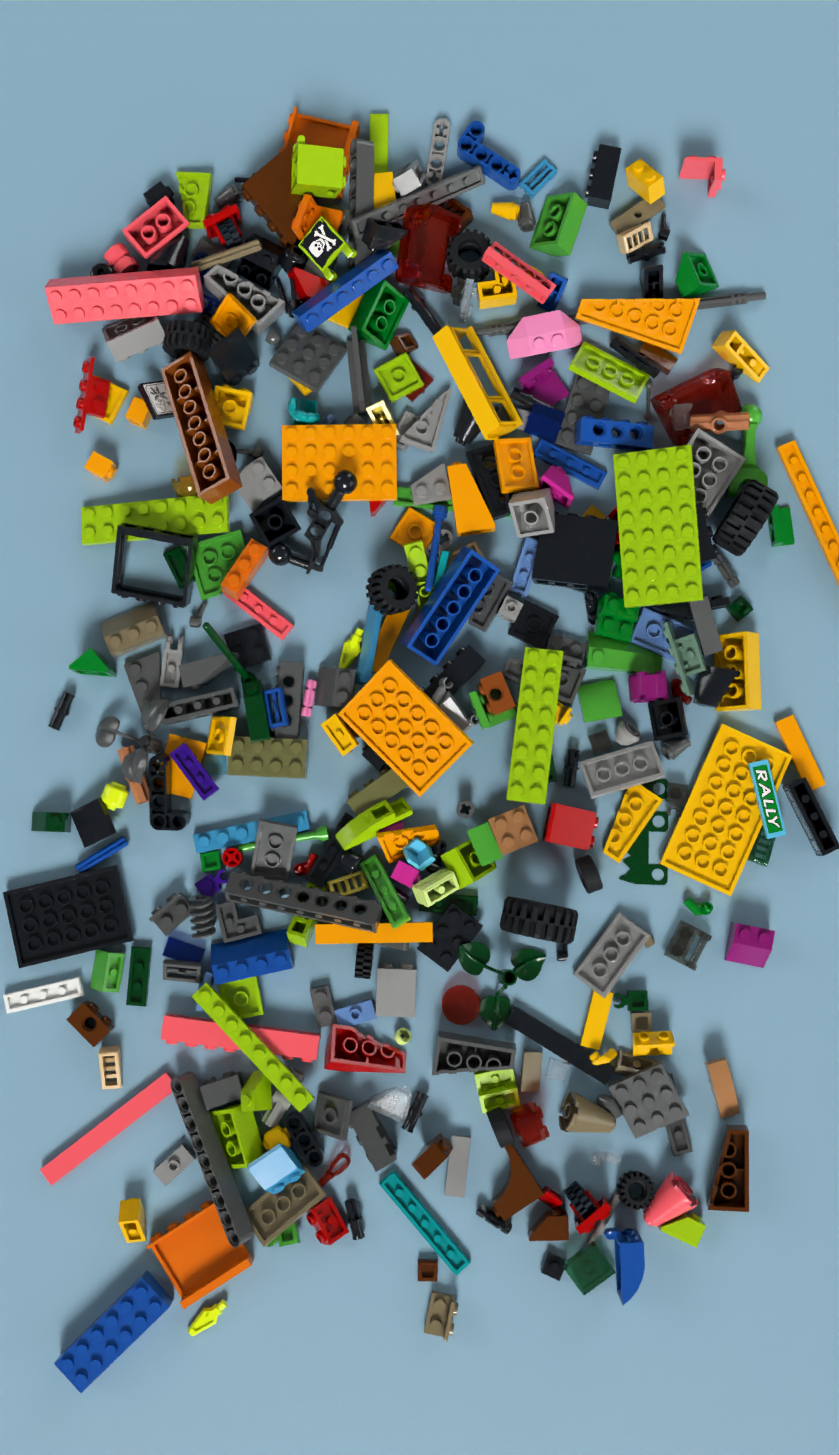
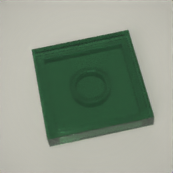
[562,1241,616,1295]

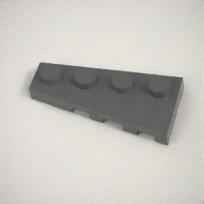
[502,658,587,705]

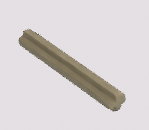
[191,239,262,272]

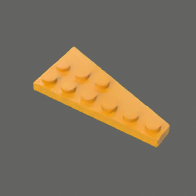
[575,298,701,354]

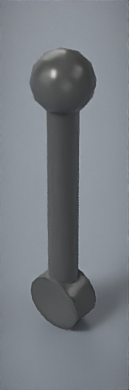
[644,382,653,421]

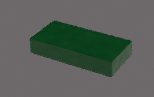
[163,546,196,589]

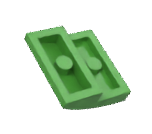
[577,679,623,723]

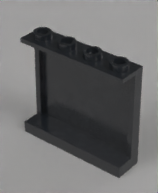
[532,511,619,592]

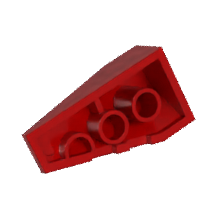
[324,1024,406,1073]

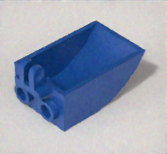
[604,1226,645,1306]

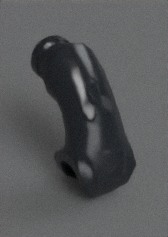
[585,590,598,625]
[426,841,447,873]

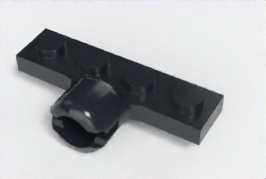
[305,812,363,889]

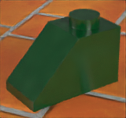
[31,812,71,832]

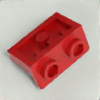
[306,1196,349,1245]

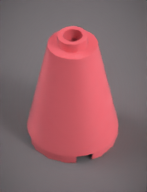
[643,1172,699,1227]

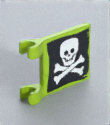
[298,216,357,281]

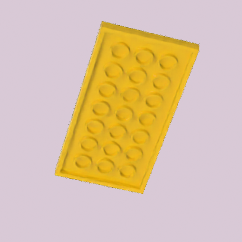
[659,724,793,896]

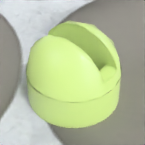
[394,1027,411,1045]

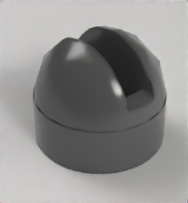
[265,328,281,345]

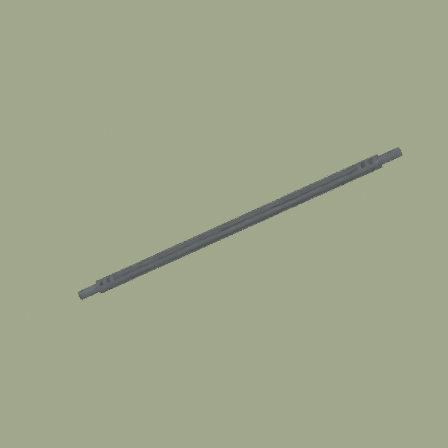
[474,292,766,337]

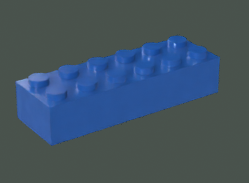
[400,546,500,666]
[54,1271,174,1393]

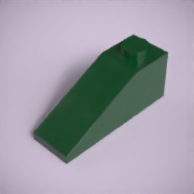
[242,680,270,743]

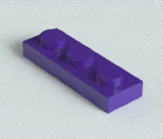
[169,743,220,801]

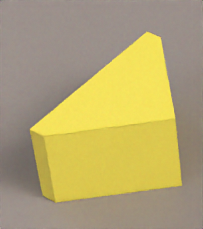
[366,399,399,435]

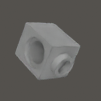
[496,596,524,624]

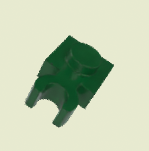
[613,990,648,1011]

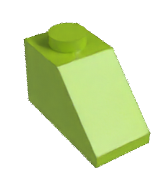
[241,1070,272,1112]
[658,1212,706,1248]

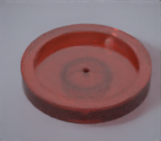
[442,985,481,1025]

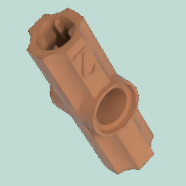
[690,410,750,434]
[118,745,149,805]

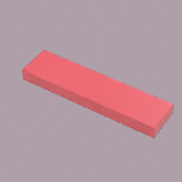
[223,588,294,641]

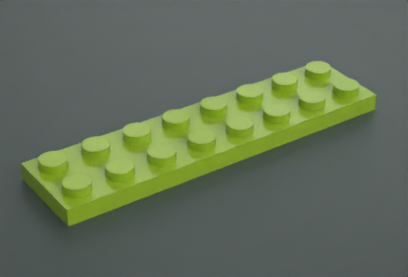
[81,495,230,546]
[506,647,564,805]

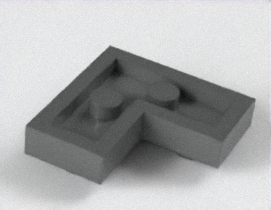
[215,901,262,943]

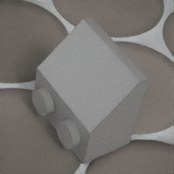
[238,457,282,512]
[508,488,555,538]

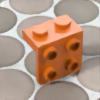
[291,194,344,240]

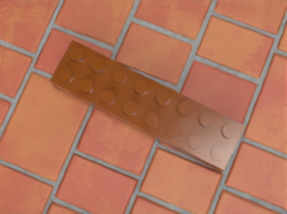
[161,351,243,504]

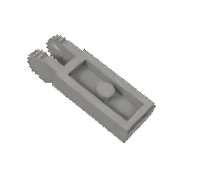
[160,635,185,689]

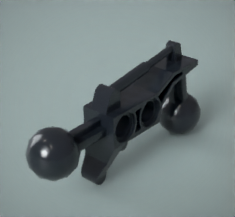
[268,470,357,574]

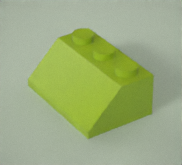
[209,1102,265,1169]

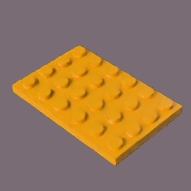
[282,424,397,502]
[338,659,474,797]

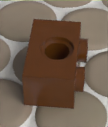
[66,1000,115,1047]

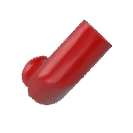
[293,852,319,876]

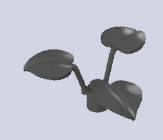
[95,699,170,784]

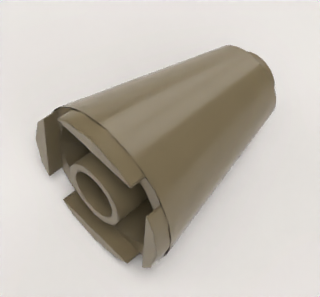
[559,1092,616,1133]

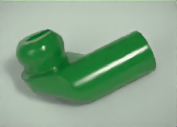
[612,550,622,579]

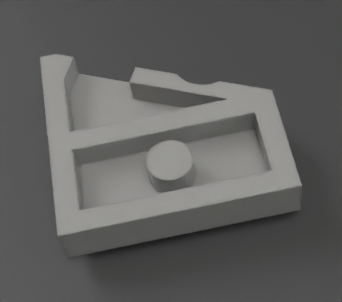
[410,464,451,506]

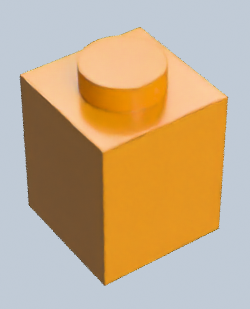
[125,396,152,429]
[84,451,117,483]

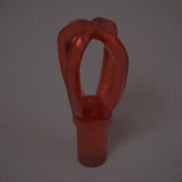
[318,1153,351,1188]

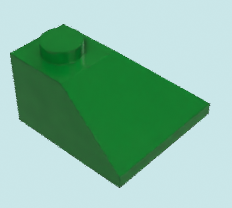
[676,252,719,298]

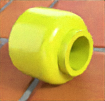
[100,781,129,811]

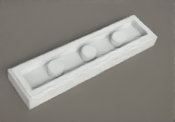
[3,976,85,1014]

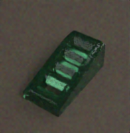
[747,825,776,867]

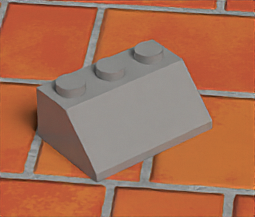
[102,316,165,362]

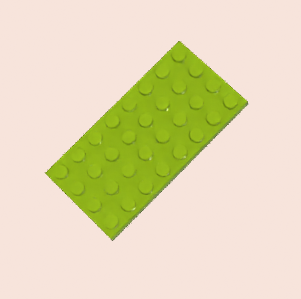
[613,445,704,608]

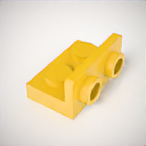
[632,1031,675,1056]

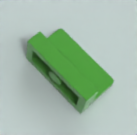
[467,822,503,866]
[90,949,125,992]

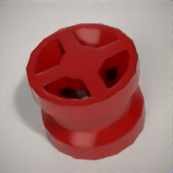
[222,848,243,867]

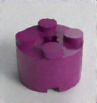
[628,671,669,703]

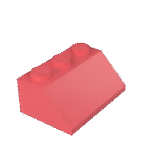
[122,196,190,259]

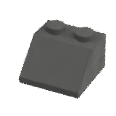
[314,668,357,709]

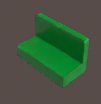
[768,505,795,547]

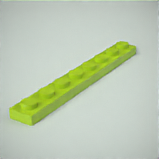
[191,982,315,1112]

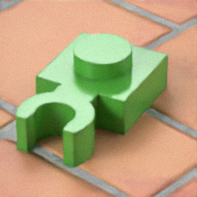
[267,1222,301,1247]

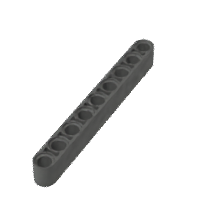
[170,1072,254,1248]

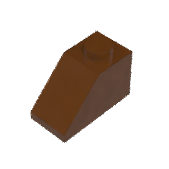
[412,1133,453,1180]
[527,1208,569,1241]

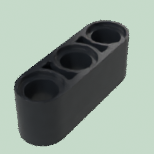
[285,1111,325,1167]

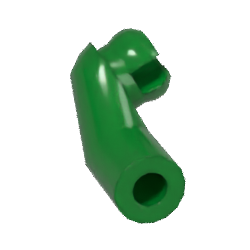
[683,896,713,916]

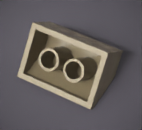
[101,601,168,658]

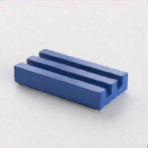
[263,687,289,729]

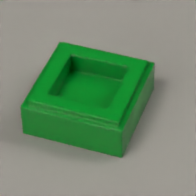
[200,850,222,872]

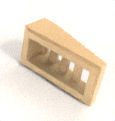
[616,221,654,254]
[98,1046,122,1090]

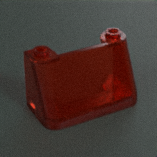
[395,203,463,294]
[650,368,742,446]

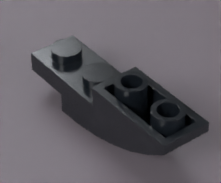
[649,595,730,620]

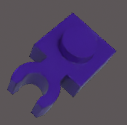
[194,869,229,896]

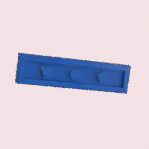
[533,438,607,490]

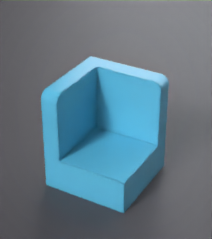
[402,837,436,872]

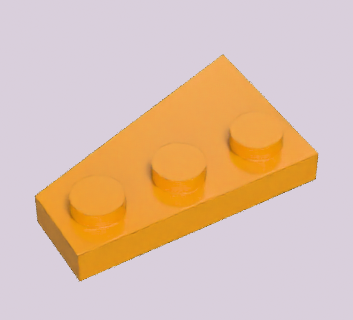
[376,824,442,864]

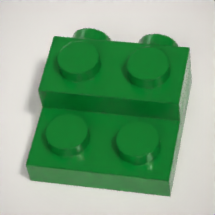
[594,592,639,643]

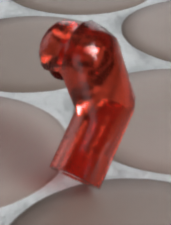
[671,678,692,705]

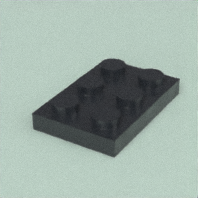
[417,902,483,972]

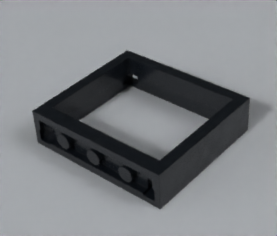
[111,523,198,608]

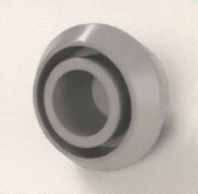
[615,721,640,746]

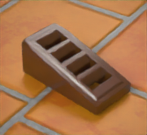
[433,198,473,231]

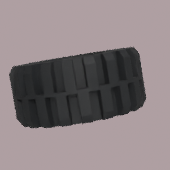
[712,479,779,556]
[500,896,578,944]

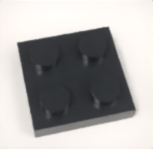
[224,623,272,671]

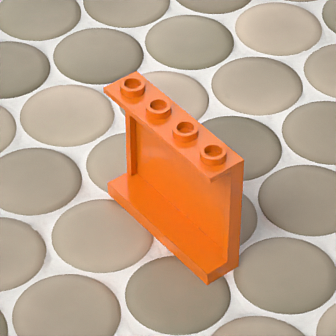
[279,106,360,200]
[146,1199,254,1309]

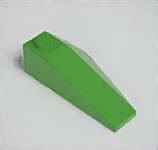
[585,631,662,674]

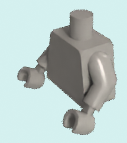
[431,677,479,733]

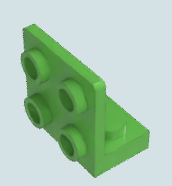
[468,690,517,731]

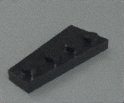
[466,444,511,520]

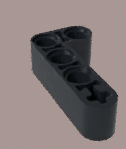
[148,753,191,831]

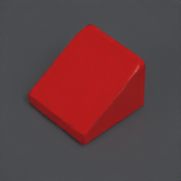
[538,1186,563,1208]

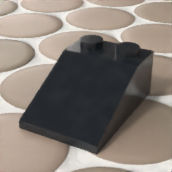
[208,328,259,386]

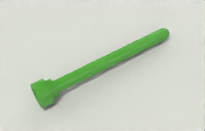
[237,825,330,852]

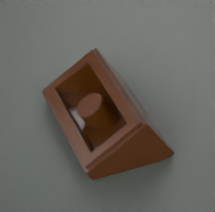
[638,342,678,376]

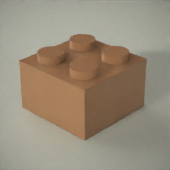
[487,805,538,856]

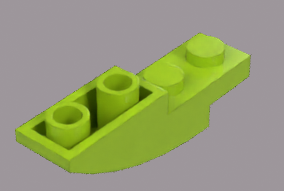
[403,540,434,611]
[335,797,413,851]

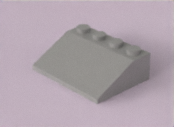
[686,428,746,521]

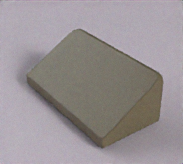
[520,1050,543,1092]
[613,1050,657,1076]

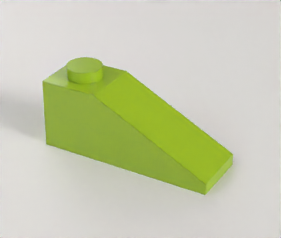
[286,882,326,948]

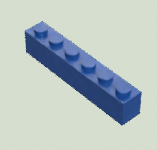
[291,249,399,333]

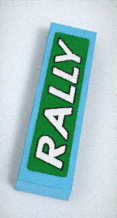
[748,759,786,839]

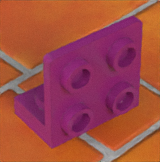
[518,357,569,414]

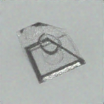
[367,1086,414,1124]

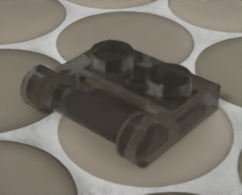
[663,920,712,971]

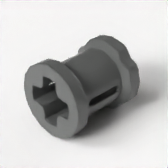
[456,801,474,818]

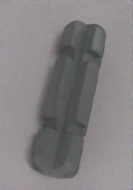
[713,553,740,588]

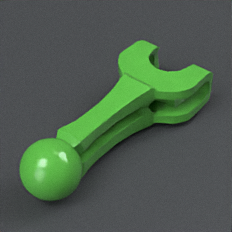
[726,404,768,498]

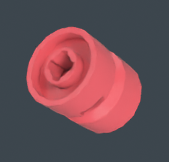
[104,243,140,274]

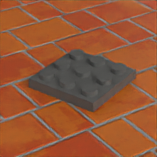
[269,323,347,394]
[608,1061,689,1139]

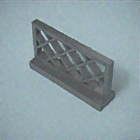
[346,326,372,416]

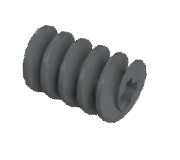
[188,895,216,939]

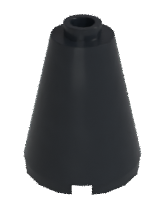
[147,233,190,271]
[453,398,500,446]

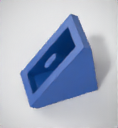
[537,271,568,312]

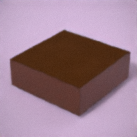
[418,1259,438,1282]

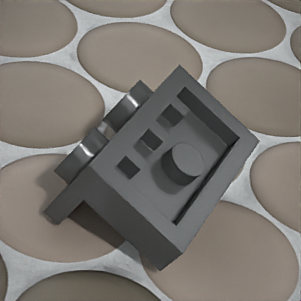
[546,633,587,668]
[149,893,195,936]

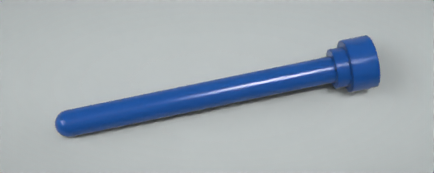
[425,505,448,592]

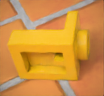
[555,702,573,726]

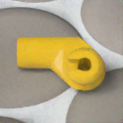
[589,1048,617,1066]

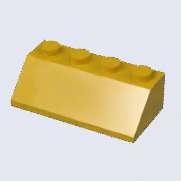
[714,631,762,712]

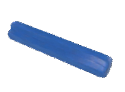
[75,836,129,873]

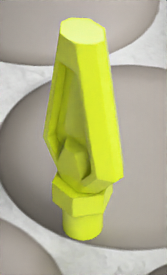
[338,628,364,669]
[188,1299,227,1336]

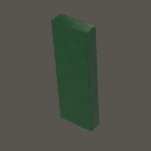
[419,894,478,916]
[126,946,152,1007]

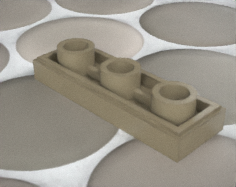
[609,198,666,234]

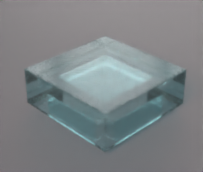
[205,755,227,776]

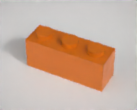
[220,538,268,601]

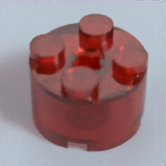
[509,1102,550,1149]

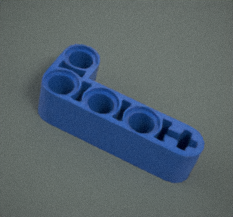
[457,121,521,190]

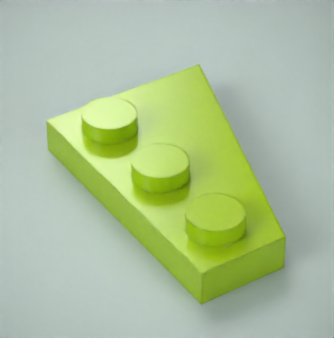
[176,171,213,230]

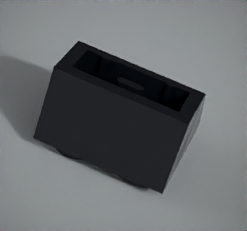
[236,233,285,290]

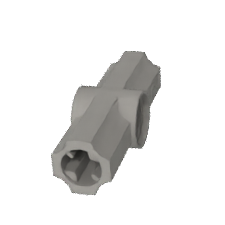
[261,1067,305,1128]

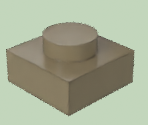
[630,1011,652,1033]

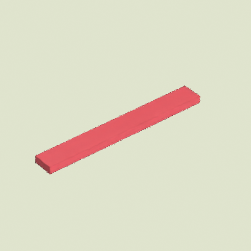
[40,1072,172,1186]

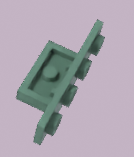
[663,621,707,696]

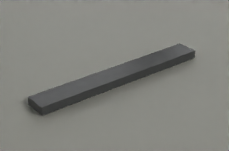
[349,165,485,239]

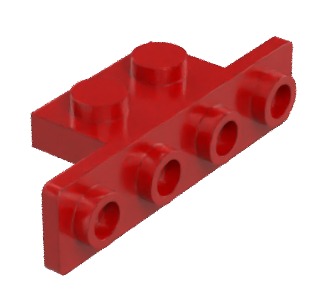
[73,357,110,434]

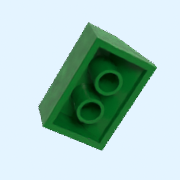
[348,280,409,350]

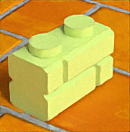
[412,868,460,908]

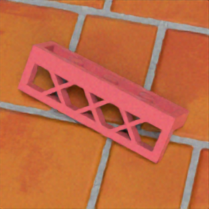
[481,241,556,304]

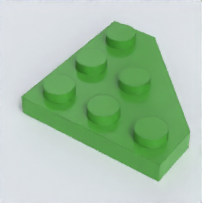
[186,529,246,601]

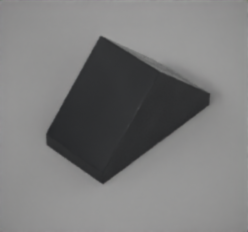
[639,264,663,299]

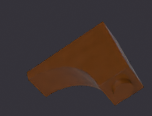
[492,1144,544,1221]

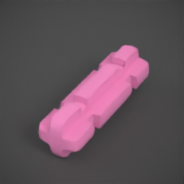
[301,679,317,717]

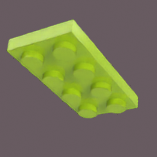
[568,341,650,404]

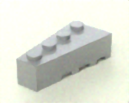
[204,264,285,336]

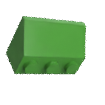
[530,192,588,257]

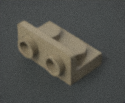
[424,1290,458,1341]

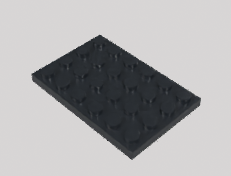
[3,865,135,968]

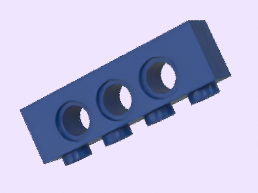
[574,415,654,451]

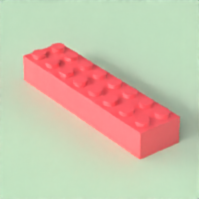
[45,267,205,324]

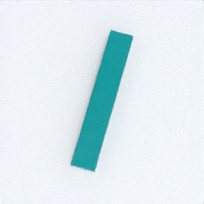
[379,1169,471,1276]

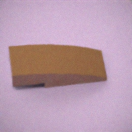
[704,1057,740,1119]

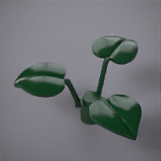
[458,942,546,1031]

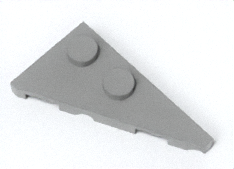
[399,389,452,453]

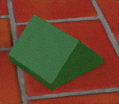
[69,648,117,677]

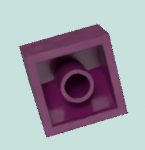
[724,922,775,968]

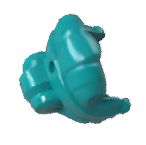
[287,397,320,425]

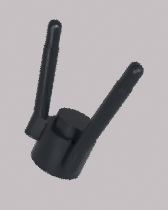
[276,278,305,318]

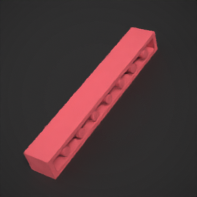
[161,1013,321,1062]

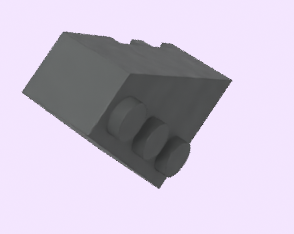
[349,1100,397,1172]

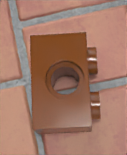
[477,671,516,717]

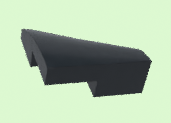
[693,666,740,708]

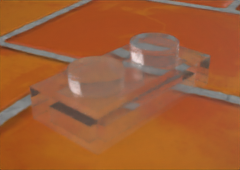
[459,278,477,322]

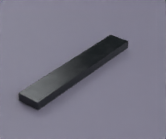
[505,1005,615,1085]

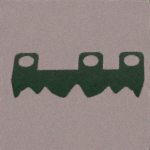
[619,779,669,885]

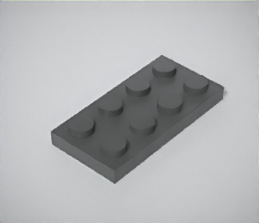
[555,374,610,456]

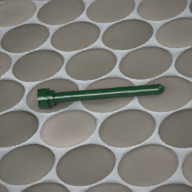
[203,622,258,683]

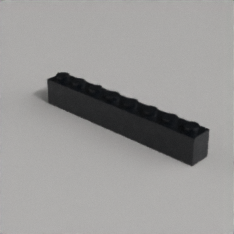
[362,645,486,771]

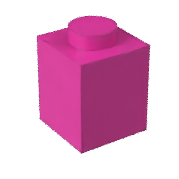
[390,860,421,888]

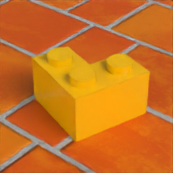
[476,268,517,310]

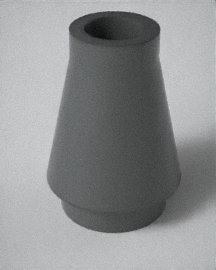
[214,184,243,209]
[518,202,536,232]
[661,736,691,760]

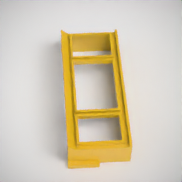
[432,325,523,440]

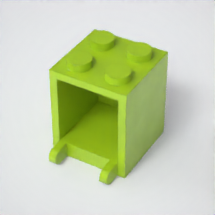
[291,135,346,199]

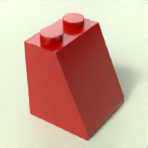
[542,803,599,851]

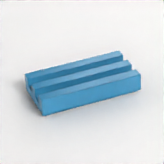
[519,158,558,199]

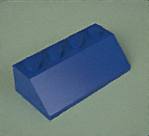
[211,928,294,985]

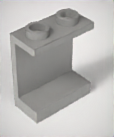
[375,963,417,1018]

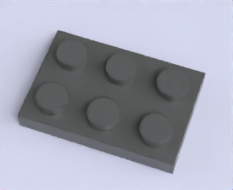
[250,818,298,882]

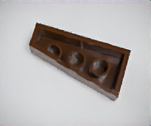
[706,1125,749,1212]

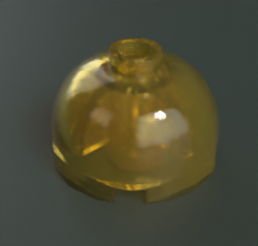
[170,475,198,497]

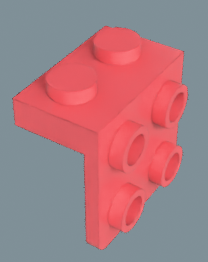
[679,155,726,197]

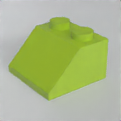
[440,839,497,890]

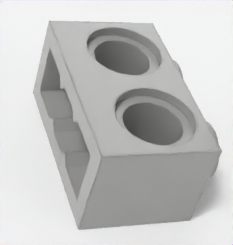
[392,159,426,197]

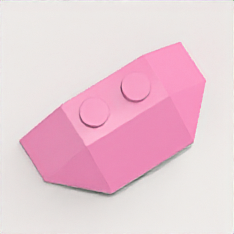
[506,310,583,359]

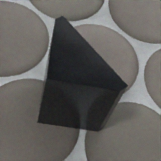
[648,696,688,741]

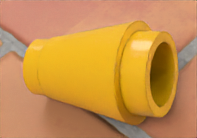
[491,202,520,221]

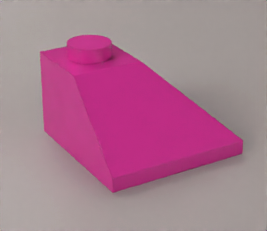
[539,465,574,510]

